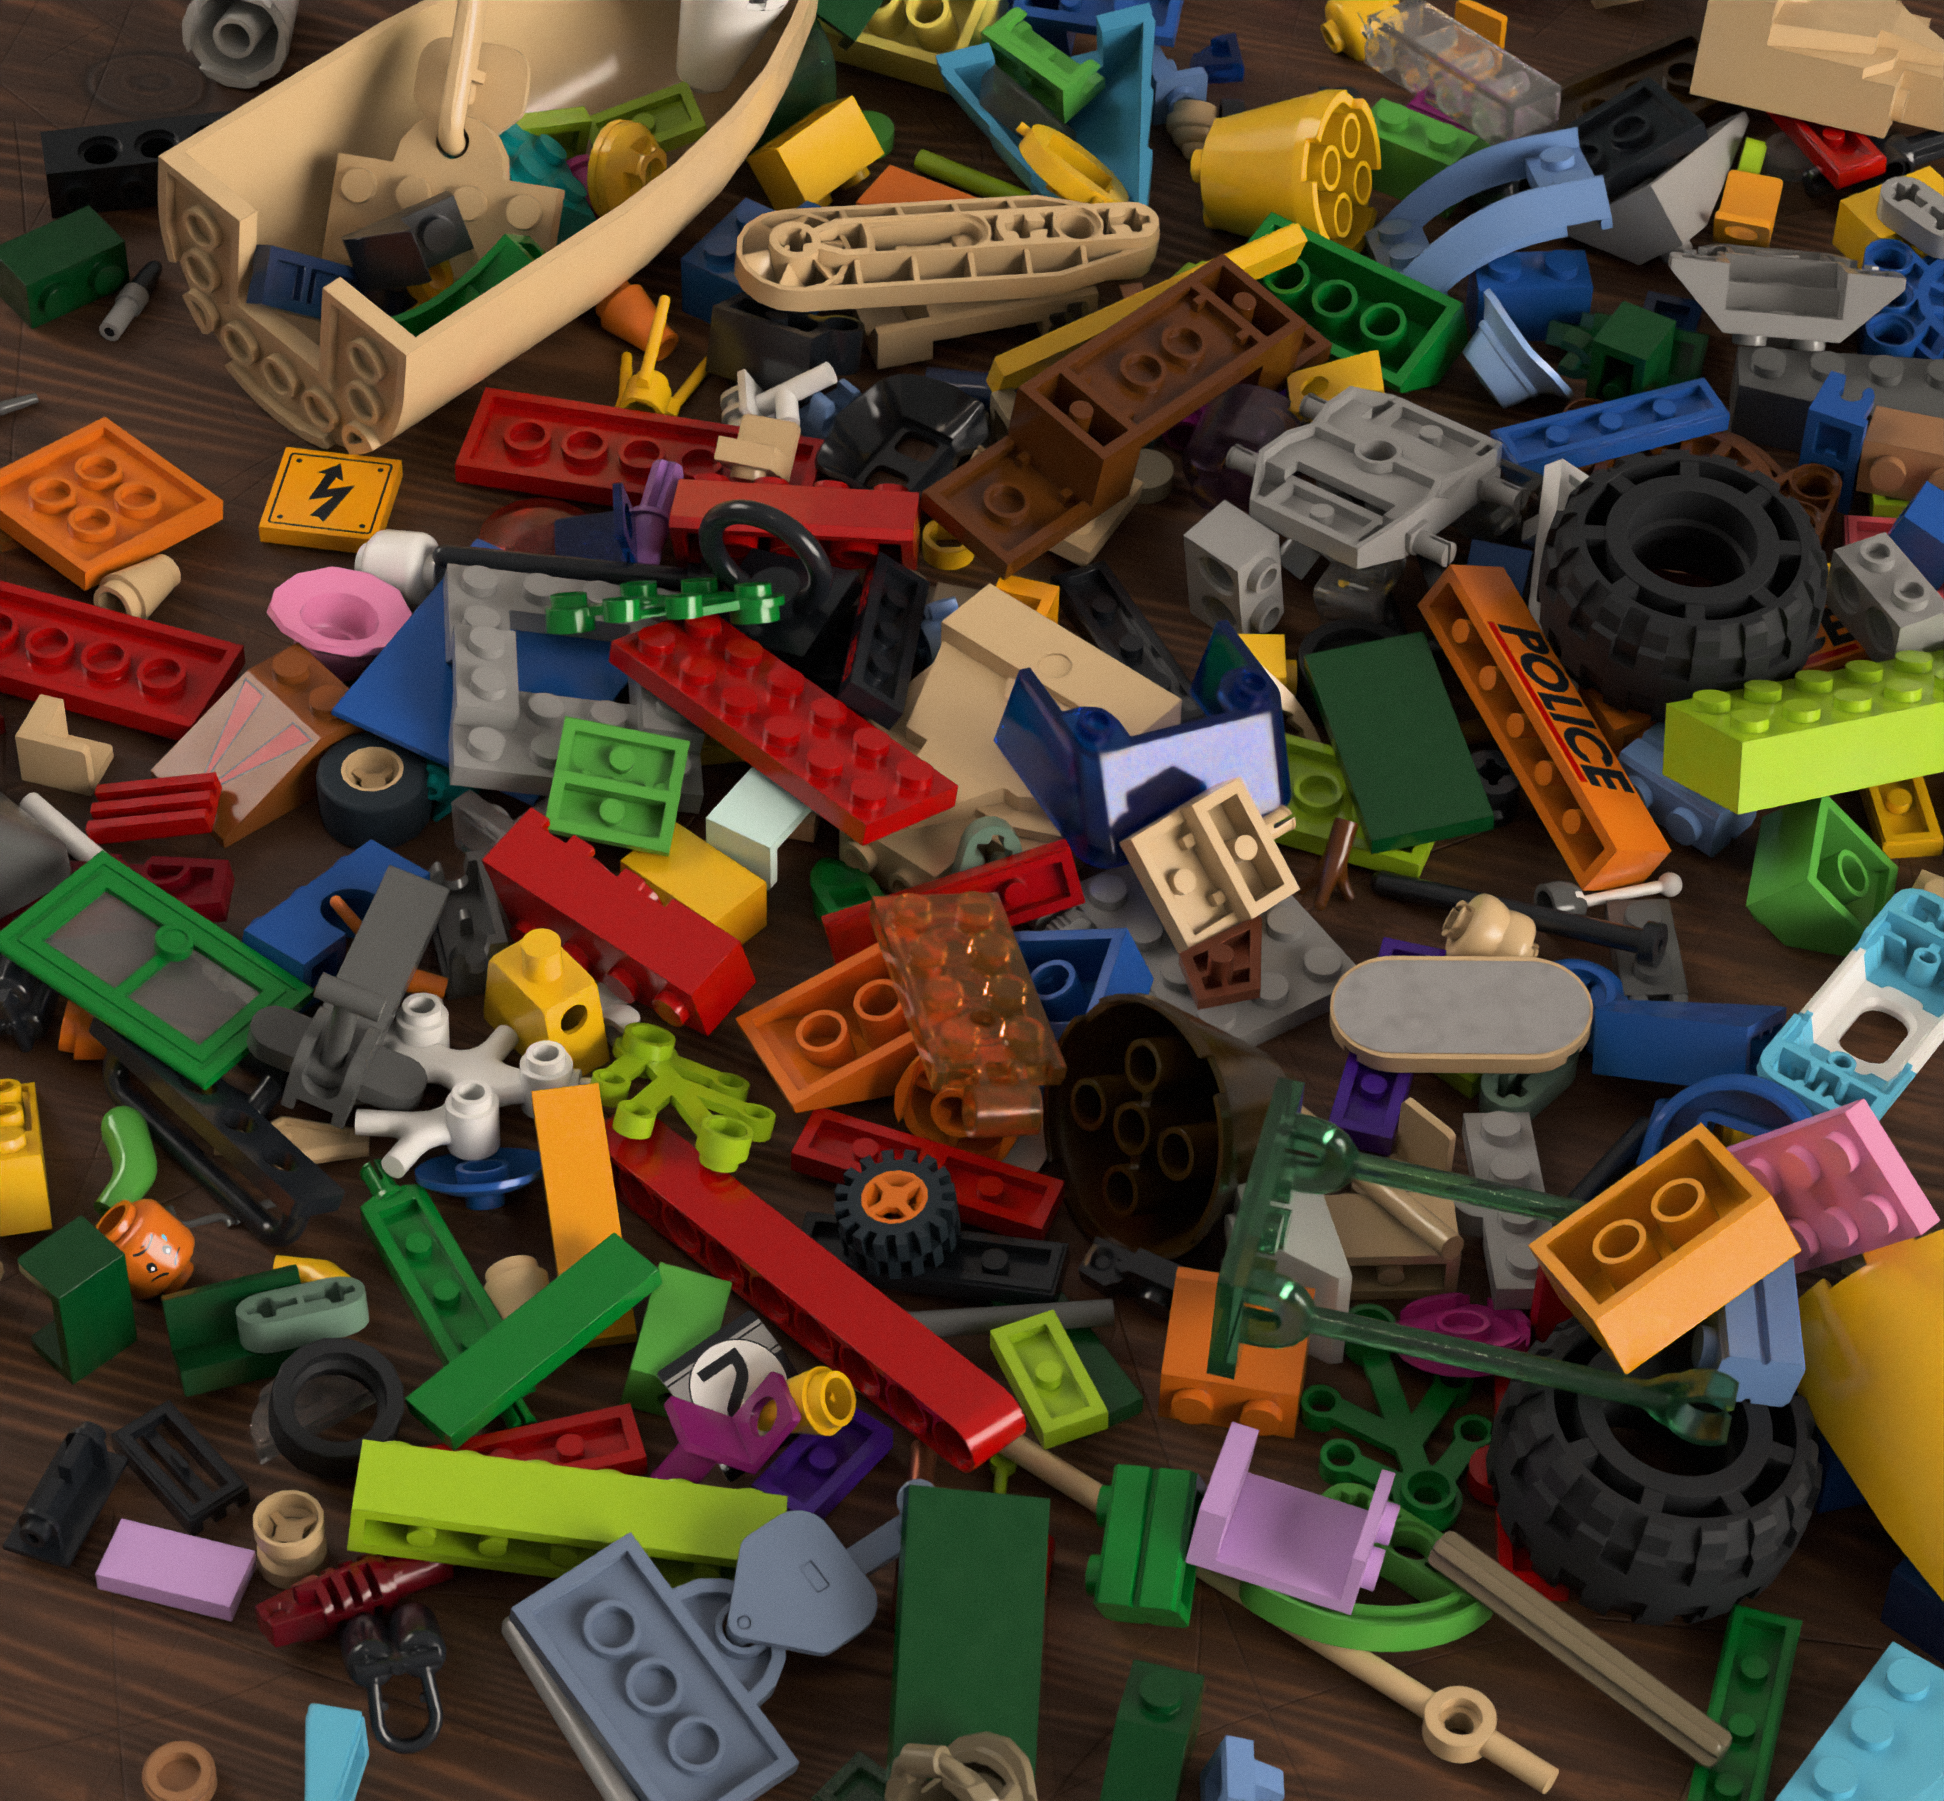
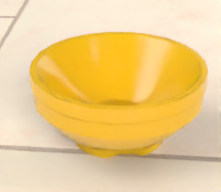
[587,119,667,218]

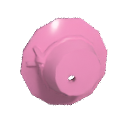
[266,566,412,682]

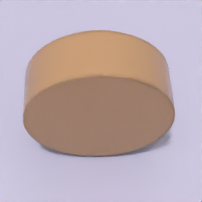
[142,1741,217,1801]

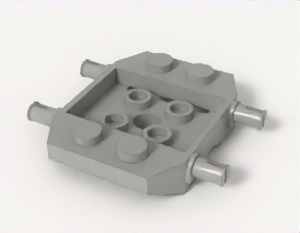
[1226,386,1529,569]

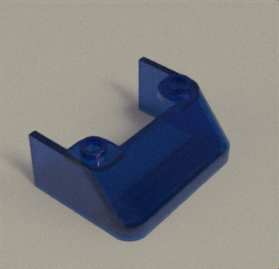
[993,620,1292,869]

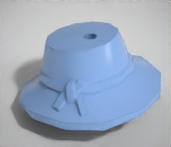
[1462,288,1574,409]

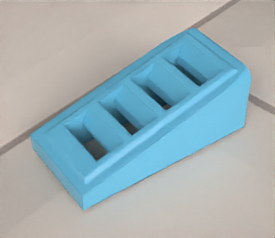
[305,1703,369,1801]

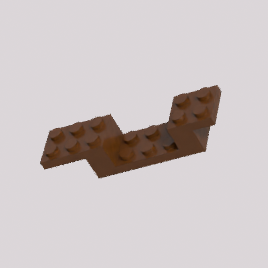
[919,253,1333,580]

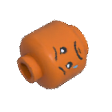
[95,1199,195,1300]

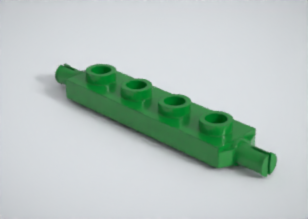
[359,1159,537,1429]

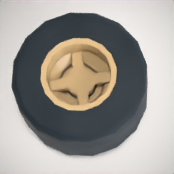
[316,732,432,849]

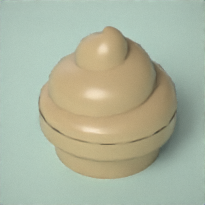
[1166,99,1218,160]

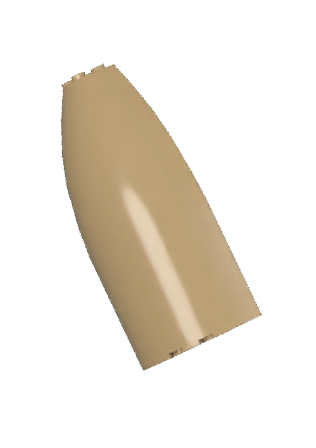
[158,0,818,455]

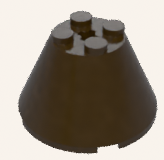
[1043,993,1302,1260]

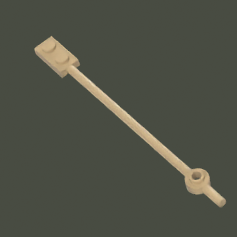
[853,1387,1559,1794]

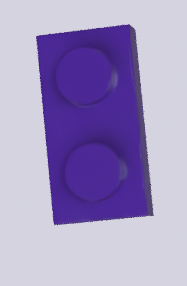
[751,1407,893,1519]

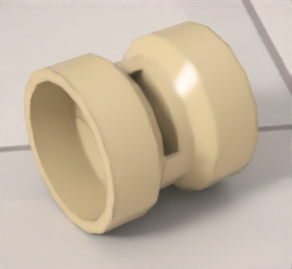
[253,1490,328,1589]

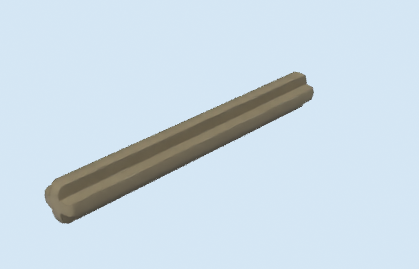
[1428,1531,1733,1769]

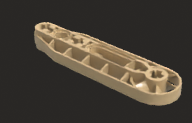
[734,195,1160,312]

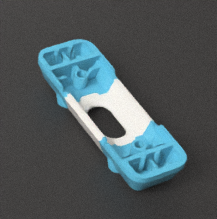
[1756,888,1944,1121]

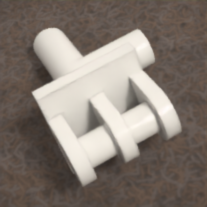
[720,362,837,426]

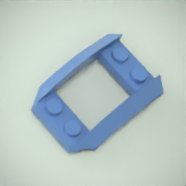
[1364,127,1613,296]

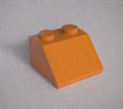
[1158,1266,1316,1439]

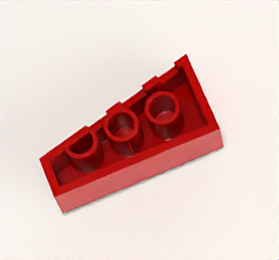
[482,807,756,1036]

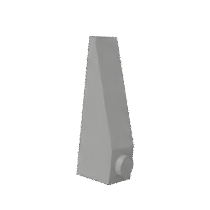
[1567,111,1750,265]

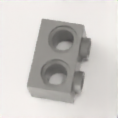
[1183,500,1284,634]
[1825,532,1944,662]

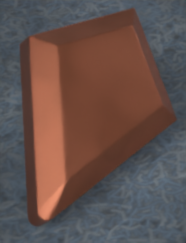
[1178,916,1262,1010]

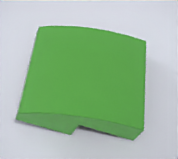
[546,716,690,857]

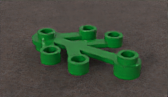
[545,577,785,634]
[1299,1304,1492,1531]

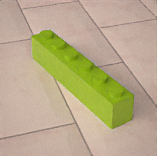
[347,1439,788,1589]

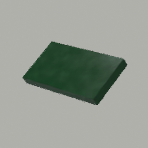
[1304,631,1494,854]
[886,1485,1050,1784]

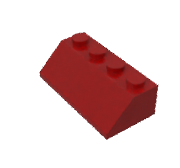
[668,473,921,571]

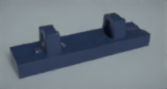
[246,244,418,322]

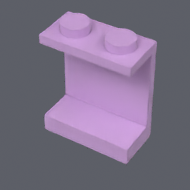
[1185,1422,1401,1615]

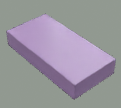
[95,1518,257,1622]

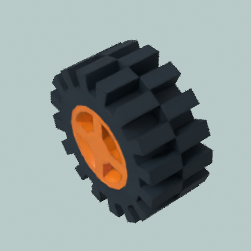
[834,1149,961,1279]

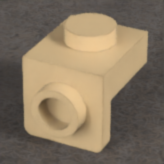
[714,414,801,483]

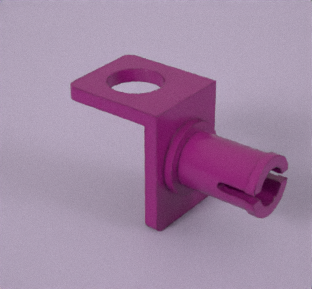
[650,1371,801,1484]

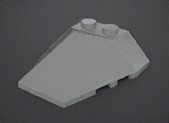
[1668,243,1906,352]

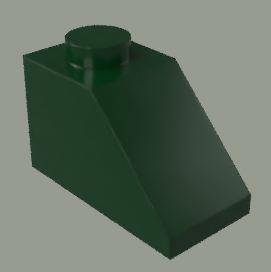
[1099,1659,1205,1801]

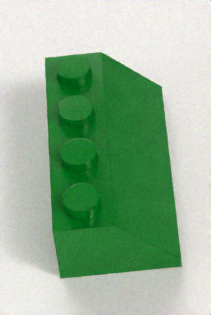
[1246,212,1468,394]

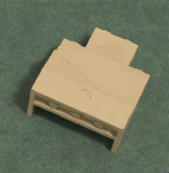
[1689,0,1944,139]
[839,583,1182,893]

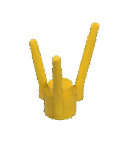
[615,295,709,417]

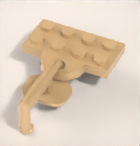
[321,0,565,283]

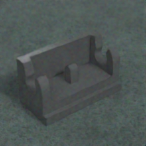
[429,849,508,1000]

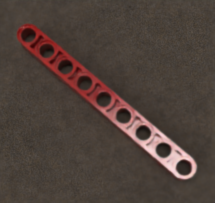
[604,1114,1027,1473]

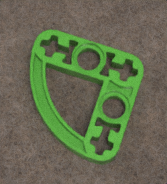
[1239,1482,1493,1652]

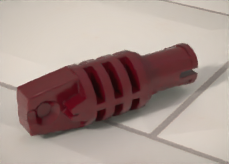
[255,1553,454,1648]

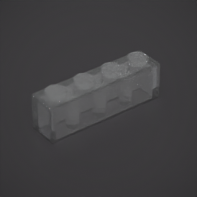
[1365,0,1561,145]

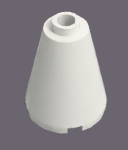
[182,0,299,89]
[676,0,789,94]

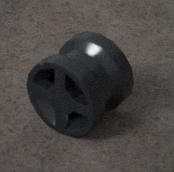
[1471,749,1521,828]

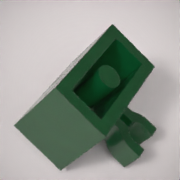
[1557,301,1676,402]

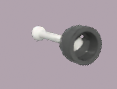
[1534,872,1683,934]

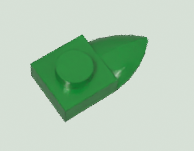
[809,857,885,927]

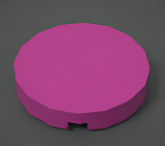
[1394,1292,1531,1378]

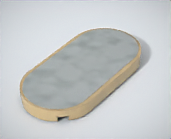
[1330,956,1593,1074]

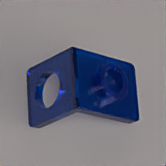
[554,483,638,563]

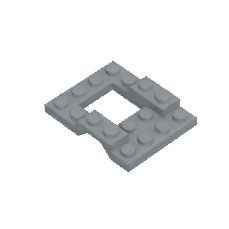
[443,563,705,814]

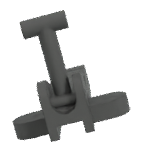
[246,865,450,1129]

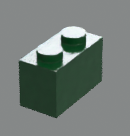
[0,206,130,329]

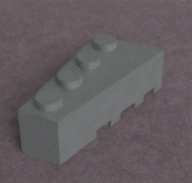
[1729,346,1944,453]

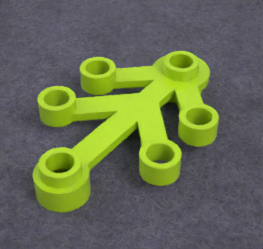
[590,1022,776,1173]

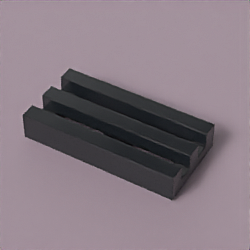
[111,1400,250,1536]

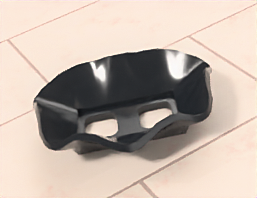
[814,374,991,501]

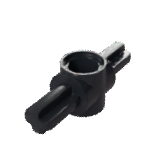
[1801,130,1944,199]

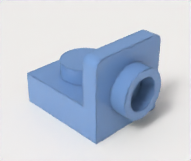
[1151,45,1208,125]

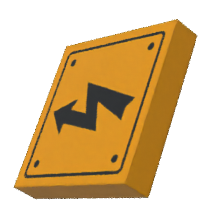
[258,447,403,553]

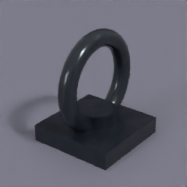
[698,499,862,674]

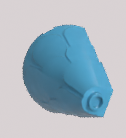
[935,2,1156,206]

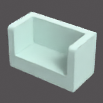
[706,766,822,890]

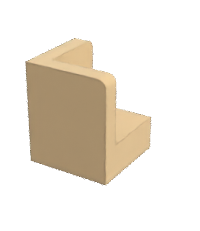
[15,694,114,796]

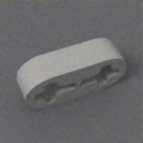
[1876,176,1944,260]

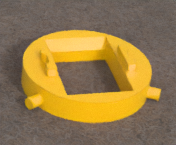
[1015,122,1129,204]

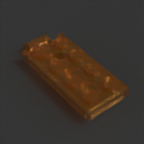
[869,891,1067,1138]

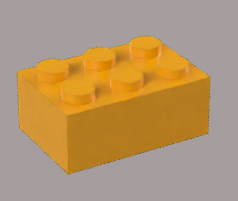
[1528,1123,1801,1375]

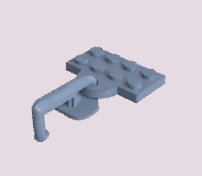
[509,1479,935,1801]

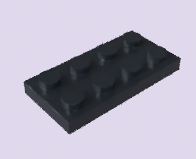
[1465,76,1709,252]

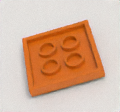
[0,417,223,591]

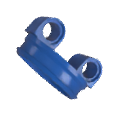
[1636,1073,1814,1165]

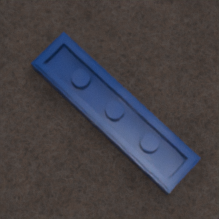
[1490,377,1730,484]

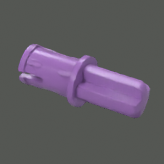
[621,459,684,565]

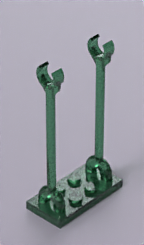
[1207,1077,1739,1446]

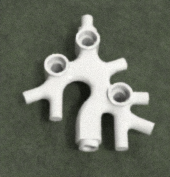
[354,993,591,1178]

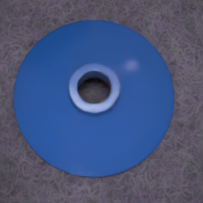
[415,1148,543,1210]

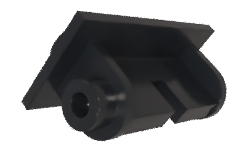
[3,1421,129,1569]

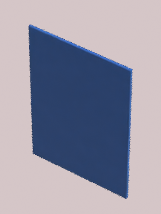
[331,538,628,807]

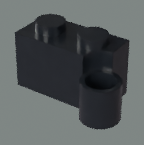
[705,291,865,405]

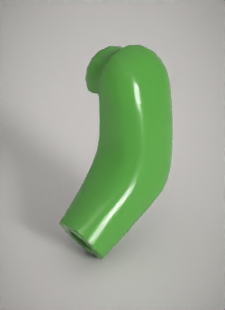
[93,1105,157,1217]

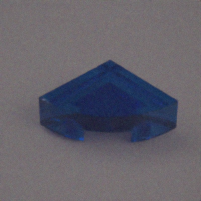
[1190,33,1244,84]

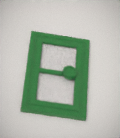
[0,850,314,1090]

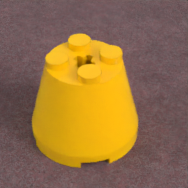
[1190,90,1382,253]

